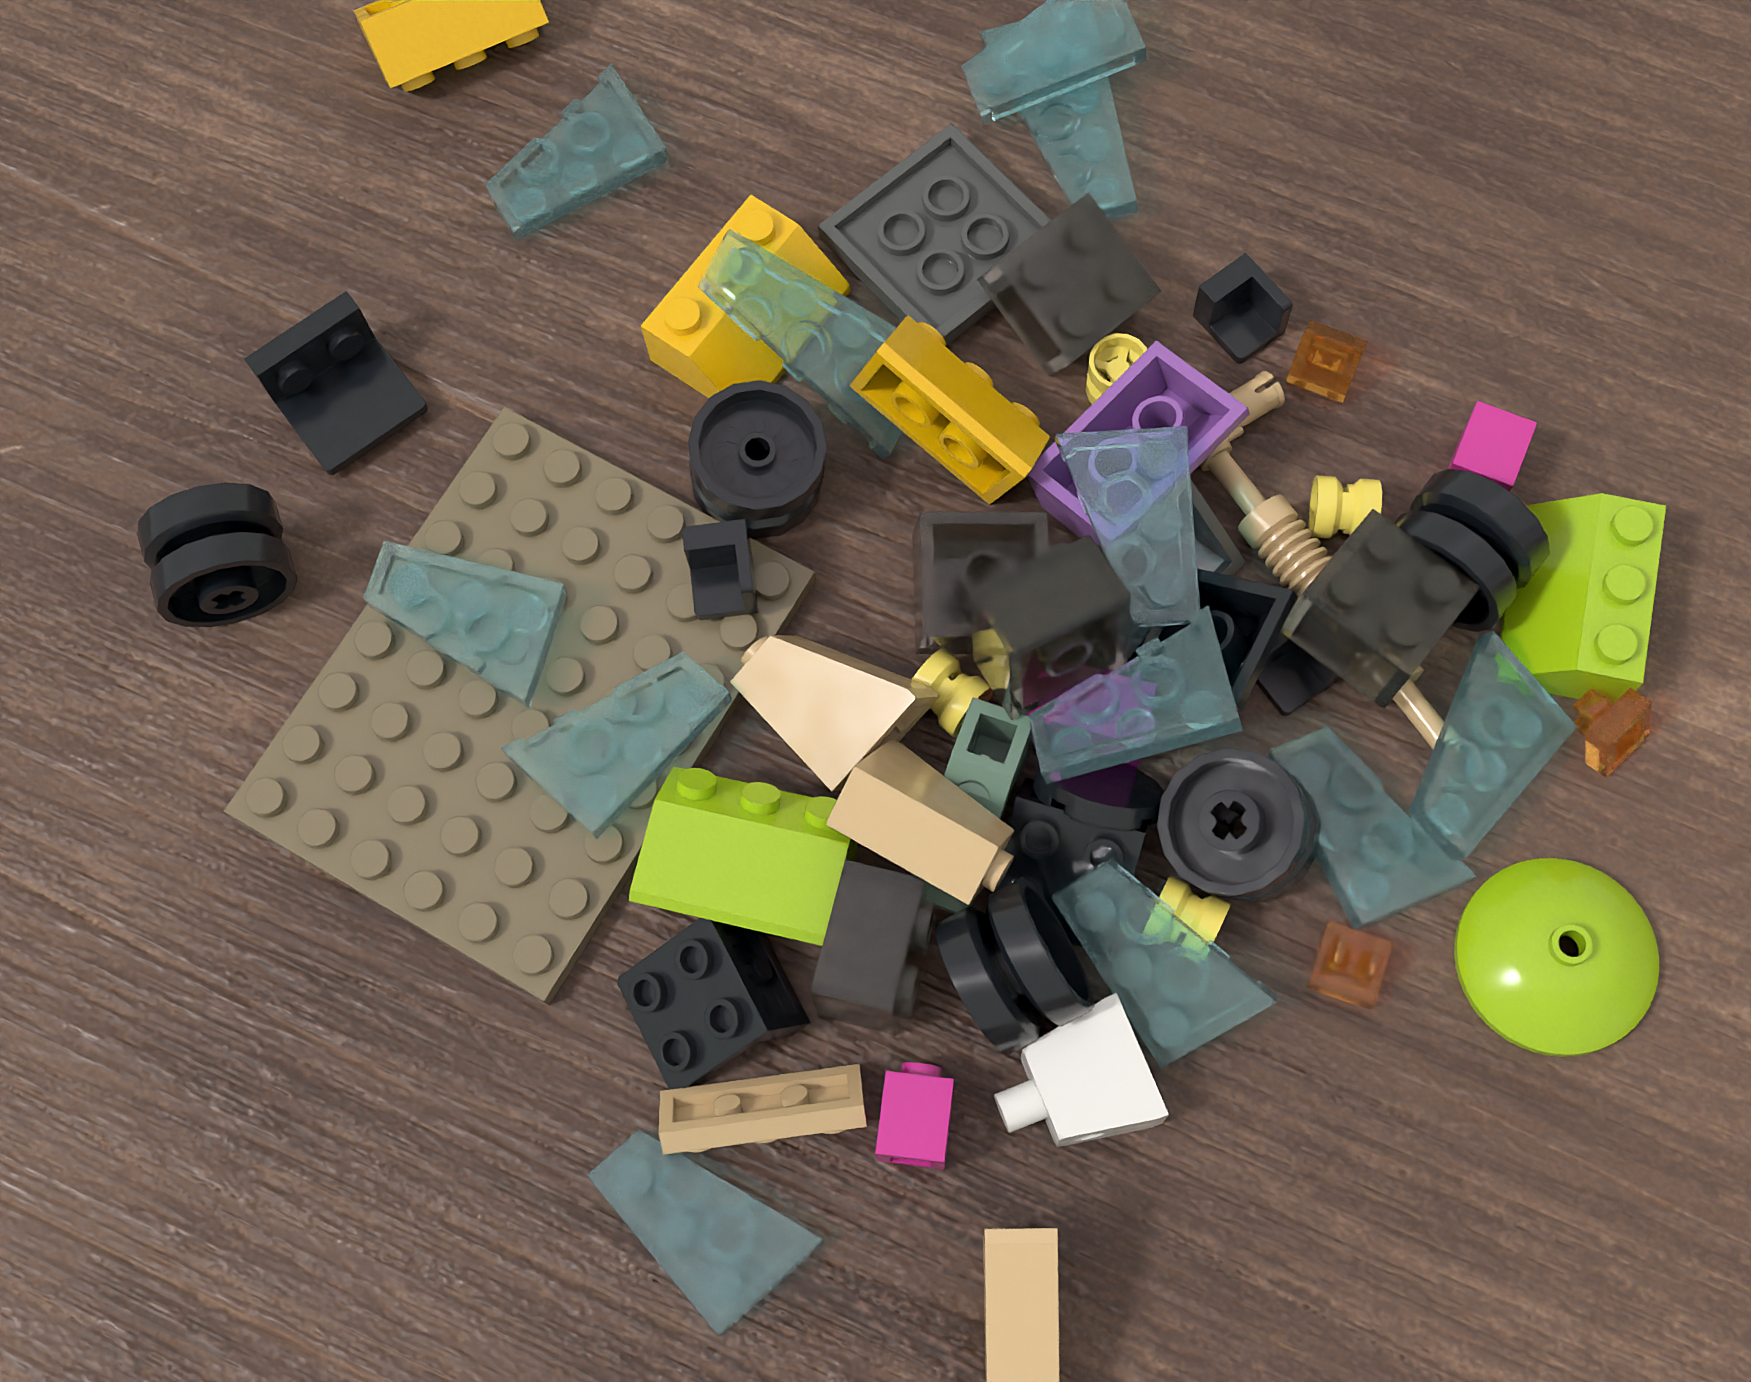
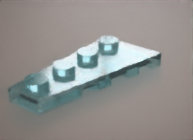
[980,3,1138,226]
[697,229,902,460]

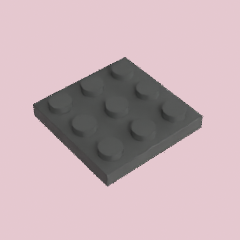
[818,123,1069,346]

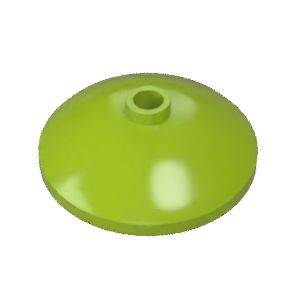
[1454,858,1659,1057]

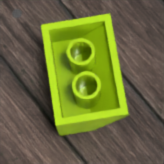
[1492,493,1666,708]
[629,766,858,947]

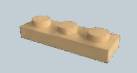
[659,1064,867,1155]

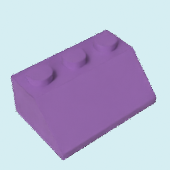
[1026,341,1250,549]

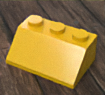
[353,0,549,92]
[641,195,851,398]
[849,315,1050,505]

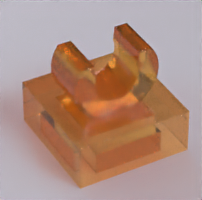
[1286,320,1368,403]
[1573,688,1652,777]
[1306,921,1393,1010]

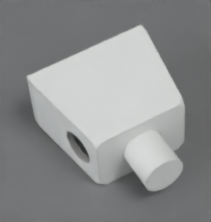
[994,993,1169,1147]

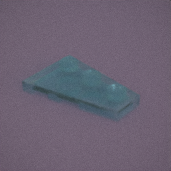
[962,0,1147,125]
[1055,426,1201,627]
[363,541,568,709]
[501,652,732,839]
[1051,858,1278,1068]
[587,1130,824,1336]

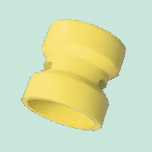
[1086,333,1147,404]
[1308,475,1382,542]
[912,648,994,737]
[1142,875,1231,964]

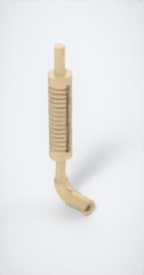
[1200,371,1457,754]

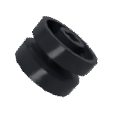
[688,380,827,539]
[1377,469,1550,632]
[137,482,297,627]
[1157,747,1321,903]
[936,877,1095,1055]

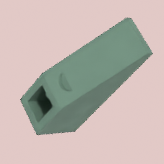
[906,697,1035,914]

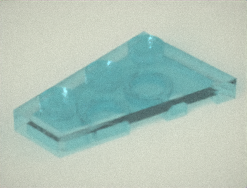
[485,64,669,240]
[1029,606,1243,784]
[1409,631,1577,861]
[1265,726,1476,931]

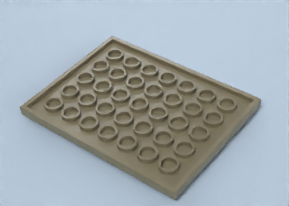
[224,407,816,1006]

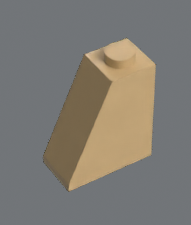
[730,635,940,791]
[826,739,1014,905]
[983,1228,1059,1382]

